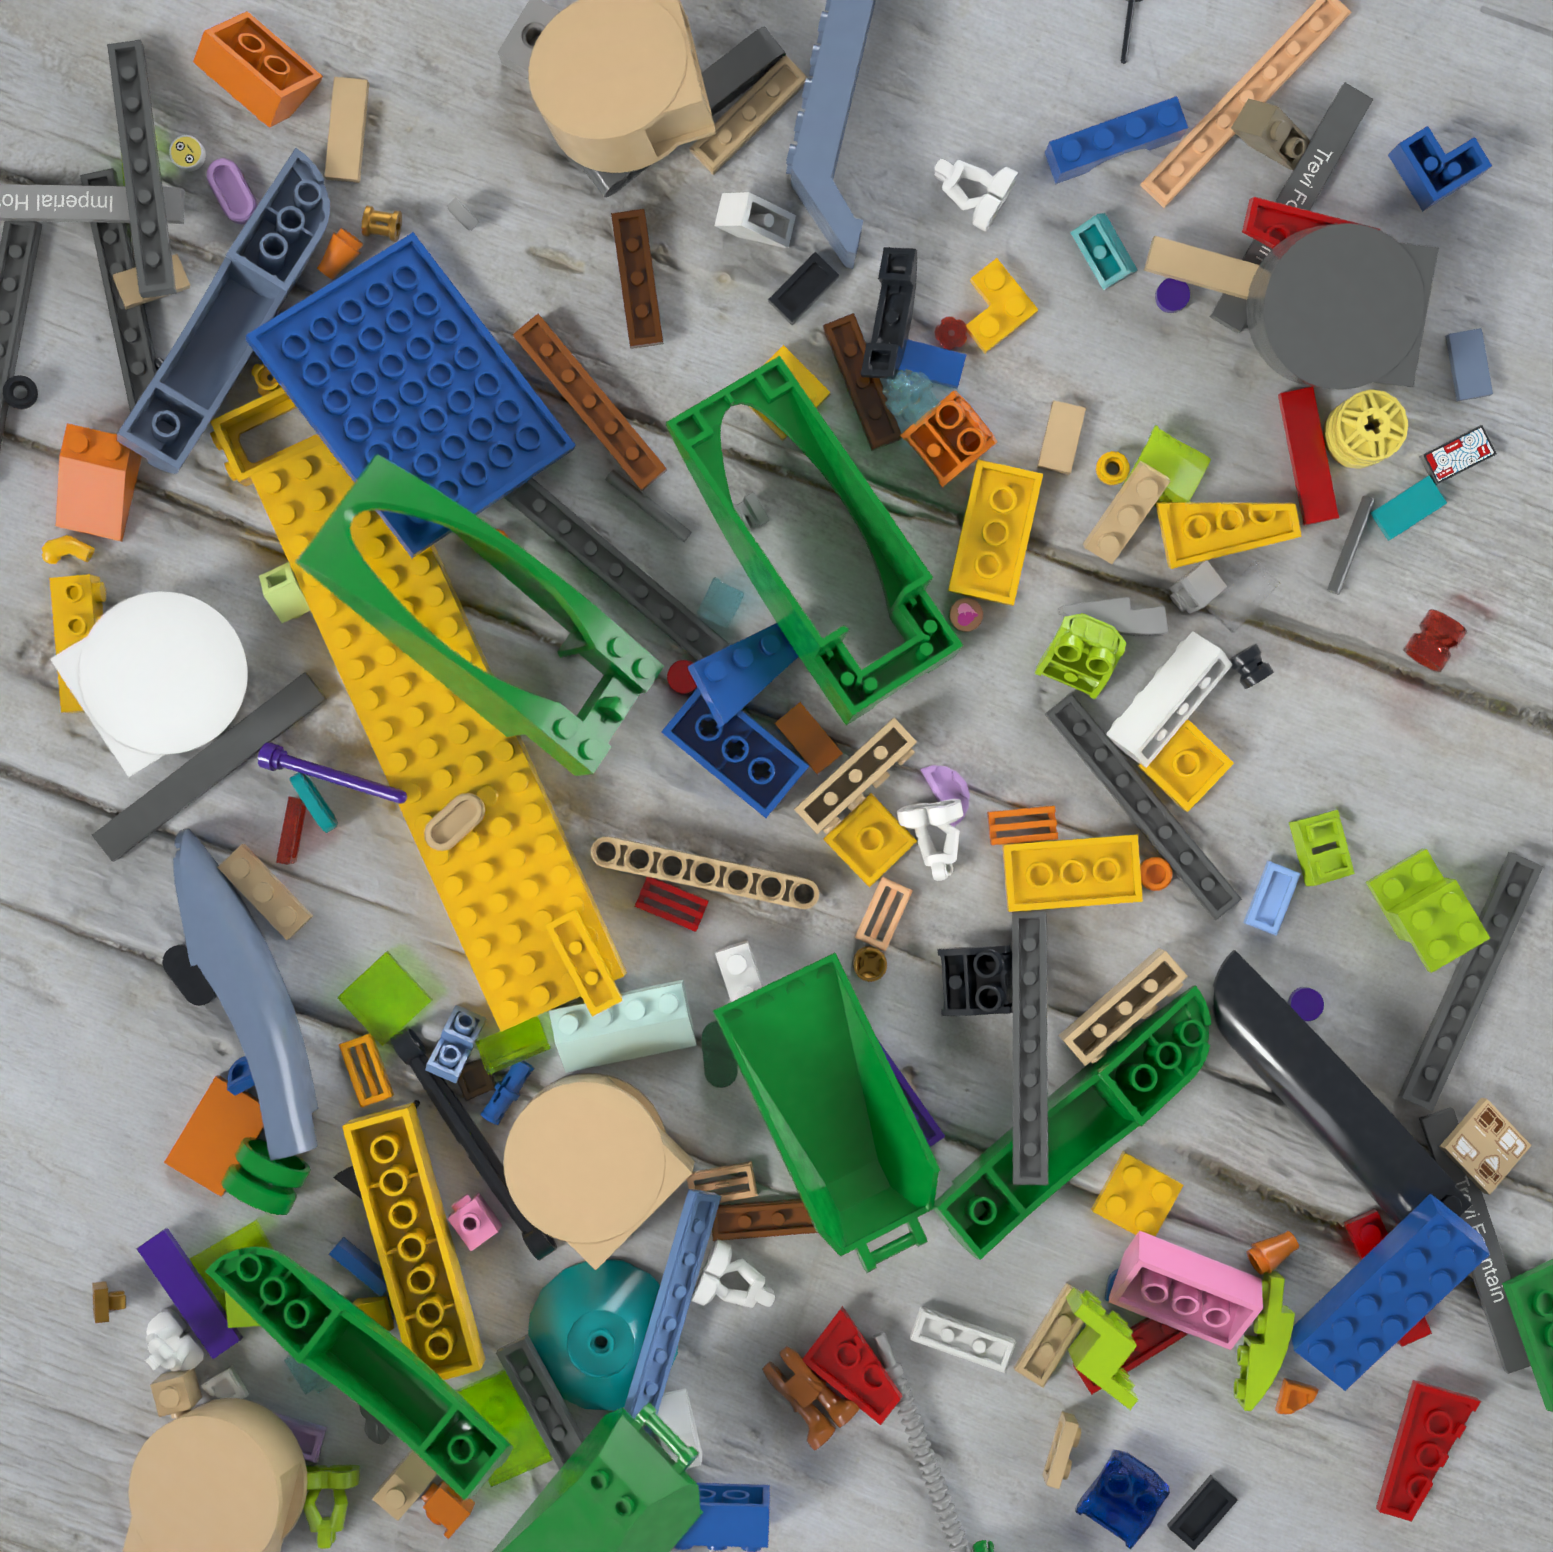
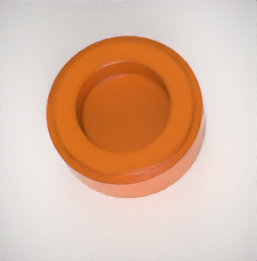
[1140,857,1172,891]

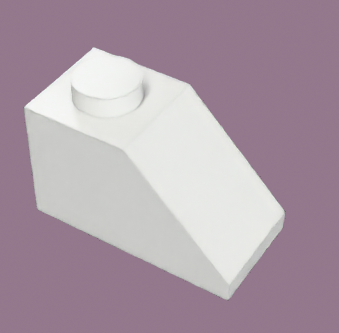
[714,192,796,248]
[657,1388,703,1468]

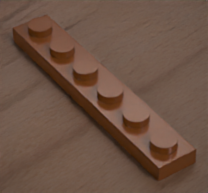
[512,314,667,491]

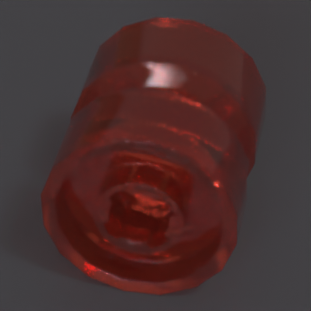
[1403,609,1467,672]

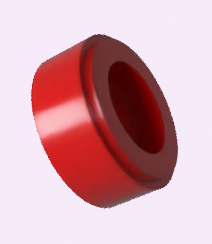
[667,660,698,694]

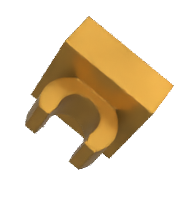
[92,1281,126,1324]

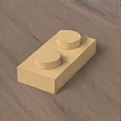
[1042,1411,1081,1489]

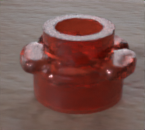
[934,316,967,350]

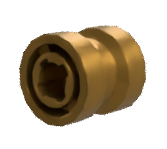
[853,946,887,982]

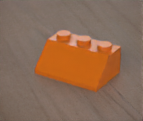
[193,11,323,128]

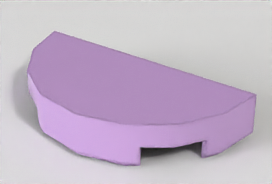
[920,765,970,827]

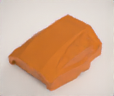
[900,390,998,487]

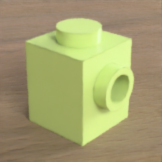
[259,562,310,623]

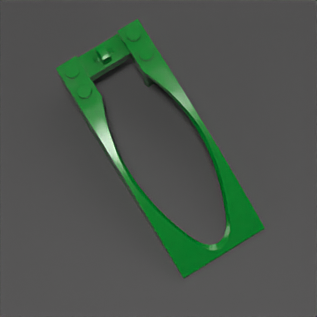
[666,356,963,725]
[295,454,664,776]

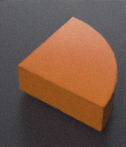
[1275,1378,1318,1414]

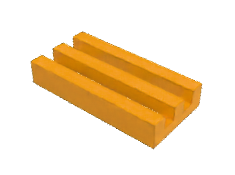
[339,1032,394,1108]

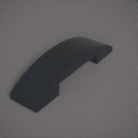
[861,247,917,379]

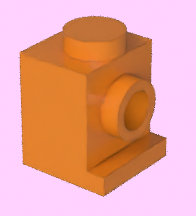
[420,1480,475,1539]

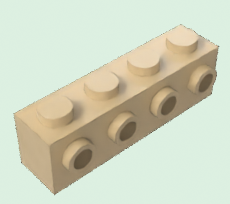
[794,717,917,834]
[1058,948,1188,1066]

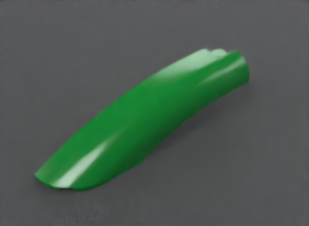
[933,985,1212,1260]
[205,1247,513,1501]

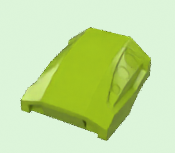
[1122,425,1211,507]
[1034,613,1126,699]

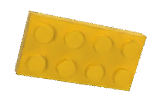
[947,459,1043,606]
[1002,834,1143,912]

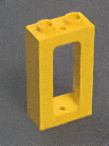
[210,387,323,487]

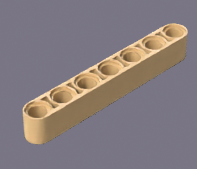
[591,836,819,909]

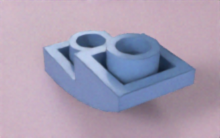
[425,1005,486,1083]

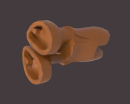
[762,1346,860,1451]

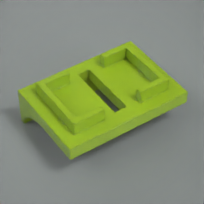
[1289,809,1355,886]

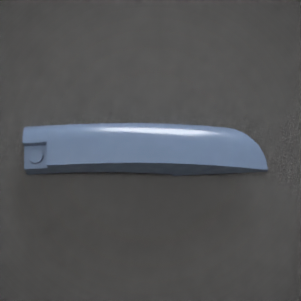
[117,148,330,474]
[173,828,318,1160]

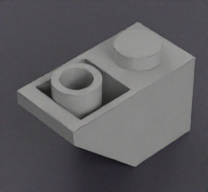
[1169,560,1227,614]

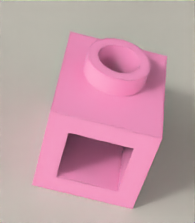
[447,1193,502,1251]

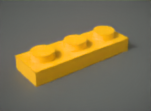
[544,909,624,1017]

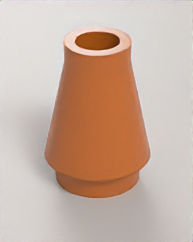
[317,227,363,280]
[1246,1231,1299,1275]

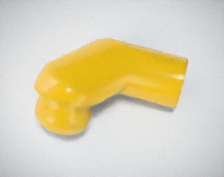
[42,535,95,564]

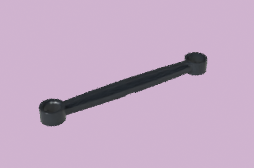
[390,1026,557,1261]

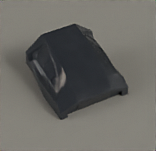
[937,945,1013,1016]

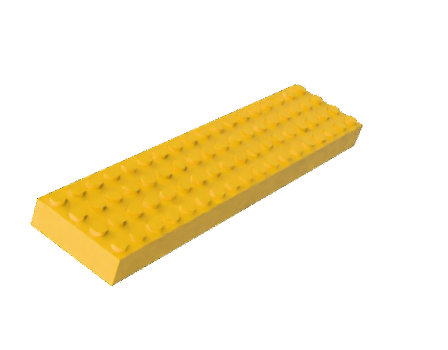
[250,442,627,1032]

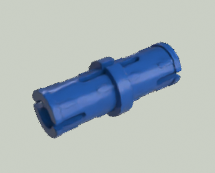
[481,1057,535,1125]

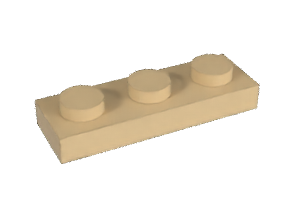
[1083,461,1171,564]
[217,844,313,940]

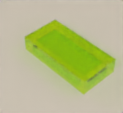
[476,1016,551,1075]

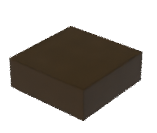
[457,1056,497,1101]

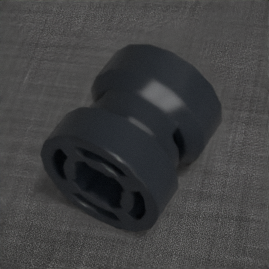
[1229,643,1274,689]

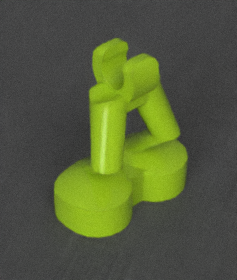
[303,1465,360,1549]

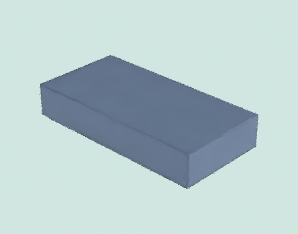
[1445,328,1493,402]

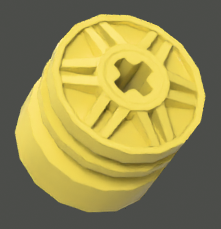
[1323,389,1408,469]

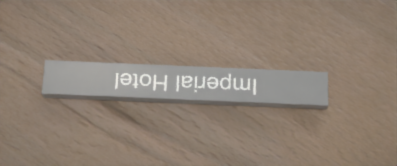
[0,184,185,224]

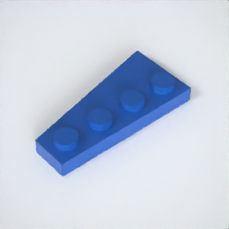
[688,623,799,728]

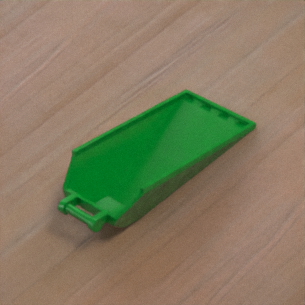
[712,953,941,1273]
[492,1403,704,1552]

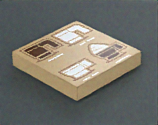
[1439,1098,1532,1195]

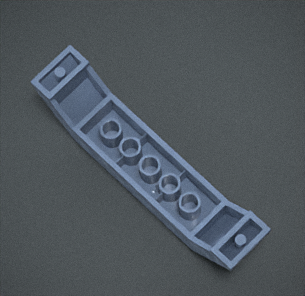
[786,0,876,269]

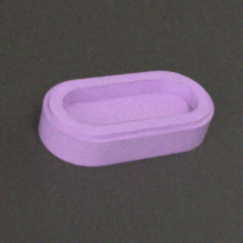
[206,158,258,224]

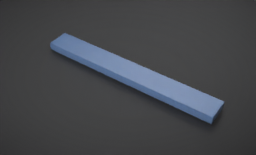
[624,1189,721,1436]

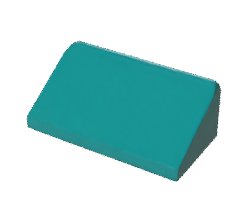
[1070,213,1137,290]

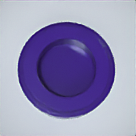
[1155,278,1190,313]
[1288,987,1324,1021]

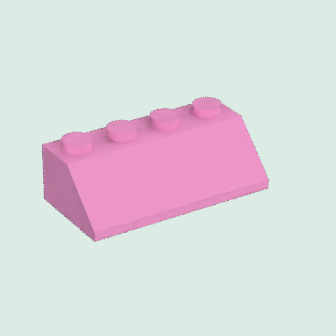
[1109,1231,1263,1350]

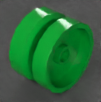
[221,1137,311,1215]

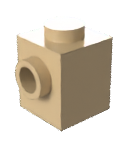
[150,1368,202,1419]

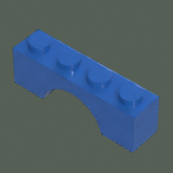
[1045,96,1188,184]

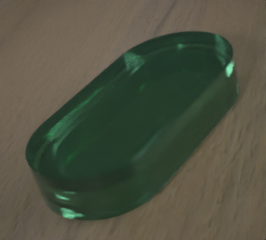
[702,1020,738,1088]

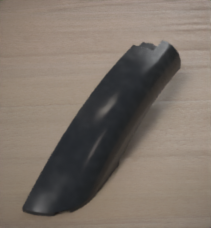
[1212,950,1472,1225]

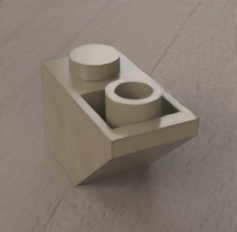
[1231,98,1310,170]

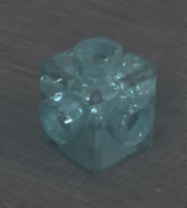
[882,369,941,426]

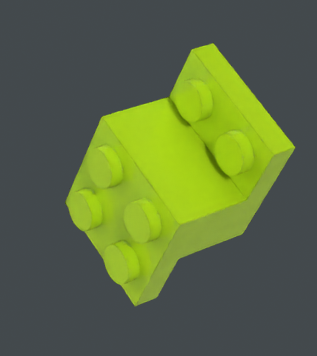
[1366,848,1490,973]
[1066,1287,1139,1410]

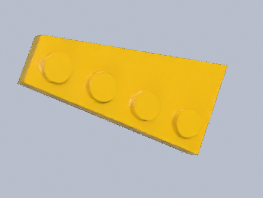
[1156,502,1302,569]

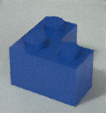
[1388,126,1492,212]

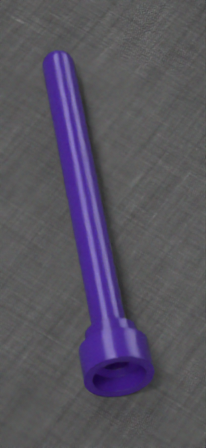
[258,742,407,804]

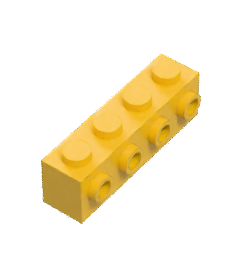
[49,574,106,713]

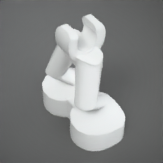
[934,159,1018,232]
[897,799,963,881]
[691,1239,775,1308]
[145,1308,207,1371]

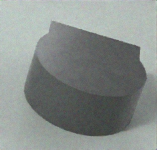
[1246,223,1439,390]

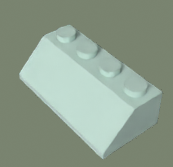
[549,980,697,1073]

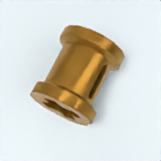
[361,205,402,242]

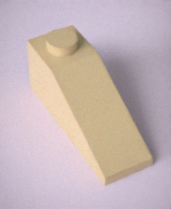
[372,1449,437,1521]

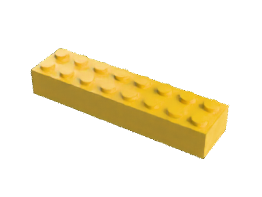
[342,1102,486,1380]

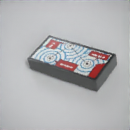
[1419,425,1497,485]

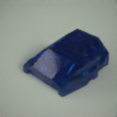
[1075,1449,1170,1549]

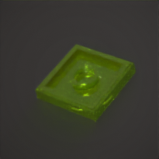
[337,951,433,1046]

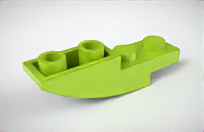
[1233,1271,1295,1411]

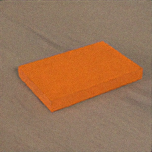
[164,1075,264,1197]

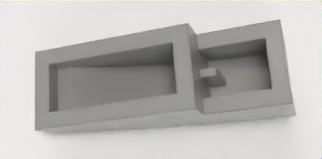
[1058,597,1168,636]

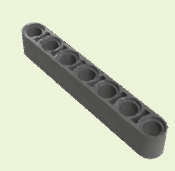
[584,26,786,198]

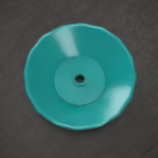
[528,1259,678,1411]

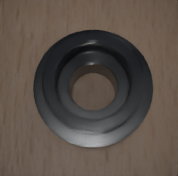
[3,375,38,410]

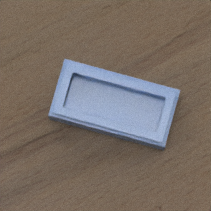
[1243,861,1301,936]

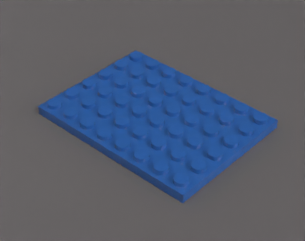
[246,232,576,559]

